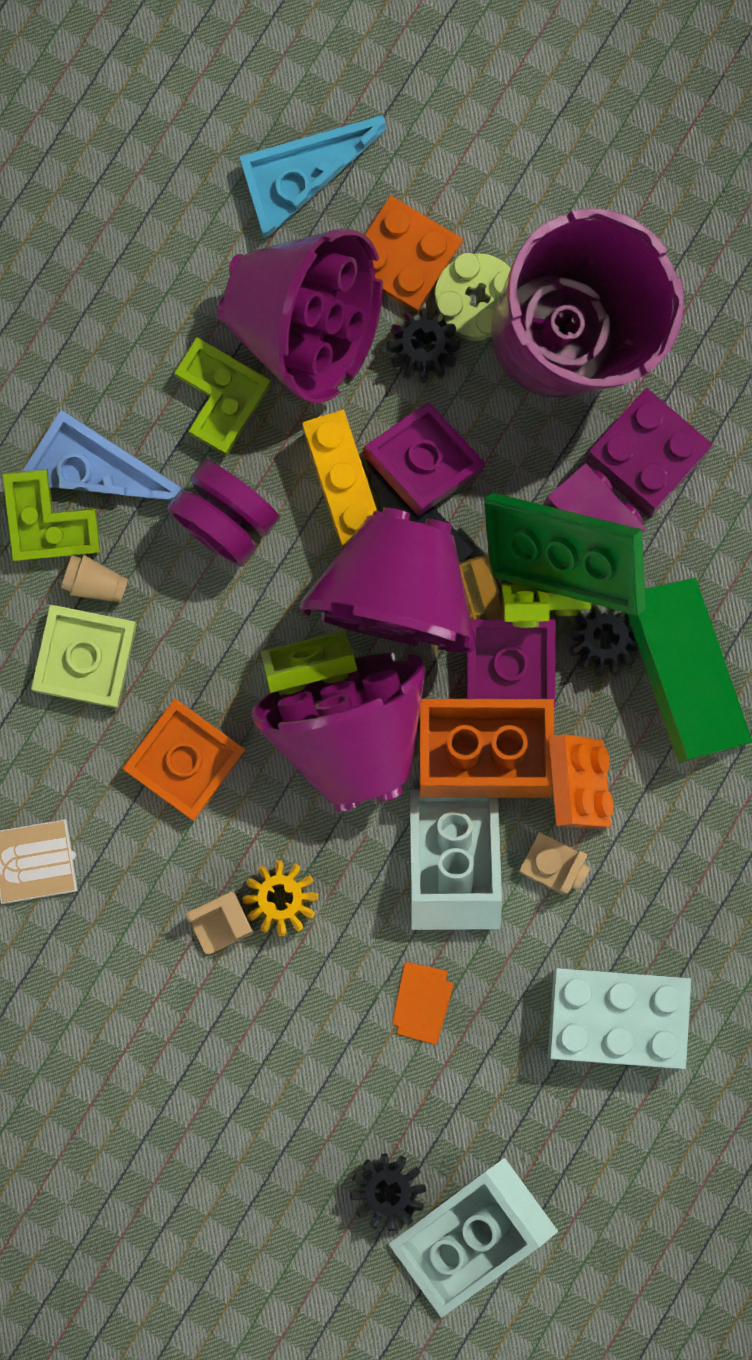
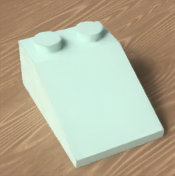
[410,789,502,930]
[389,1158,558,1318]

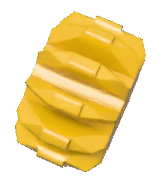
[243,860,319,937]

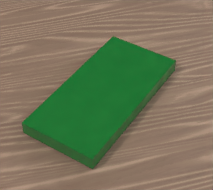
[484,493,646,616]
[627,577,752,764]

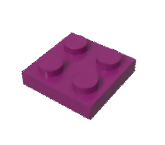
[362,402,486,517]
[467,619,555,707]

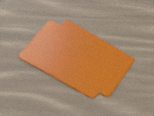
[392,962,454,1045]

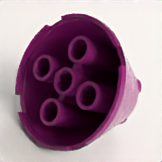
[217,228,383,403]
[299,508,475,653]
[251,652,425,812]

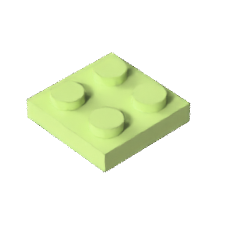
[31,605,137,709]

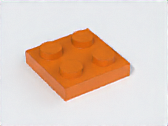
[365,195,463,314]
[122,698,246,822]
[549,734,614,829]

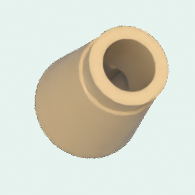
[61,554,128,603]

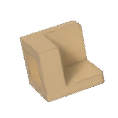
[185,891,254,955]

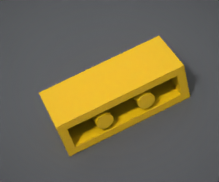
[302,409,377,549]

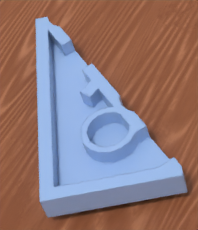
[23,410,187,500]

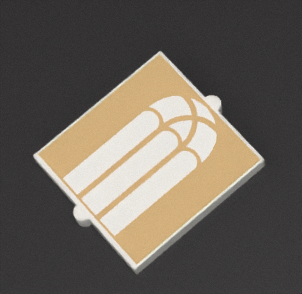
[0,819,78,904]

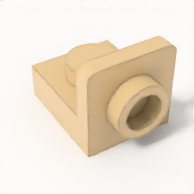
[519,832,591,896]

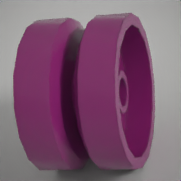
[166,460,280,567]

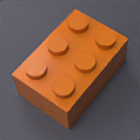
[420,699,554,798]

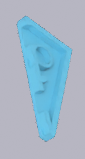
[240,115,386,238]

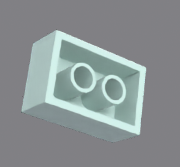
[548,968,691,1069]

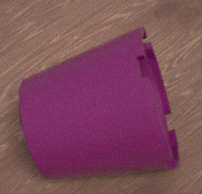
[491,208,684,398]

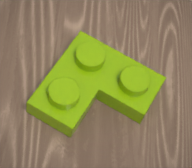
[174,337,271,457]
[3,469,101,561]
[501,582,591,628]

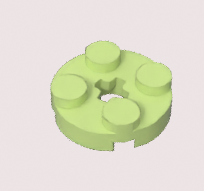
[435,253,511,341]

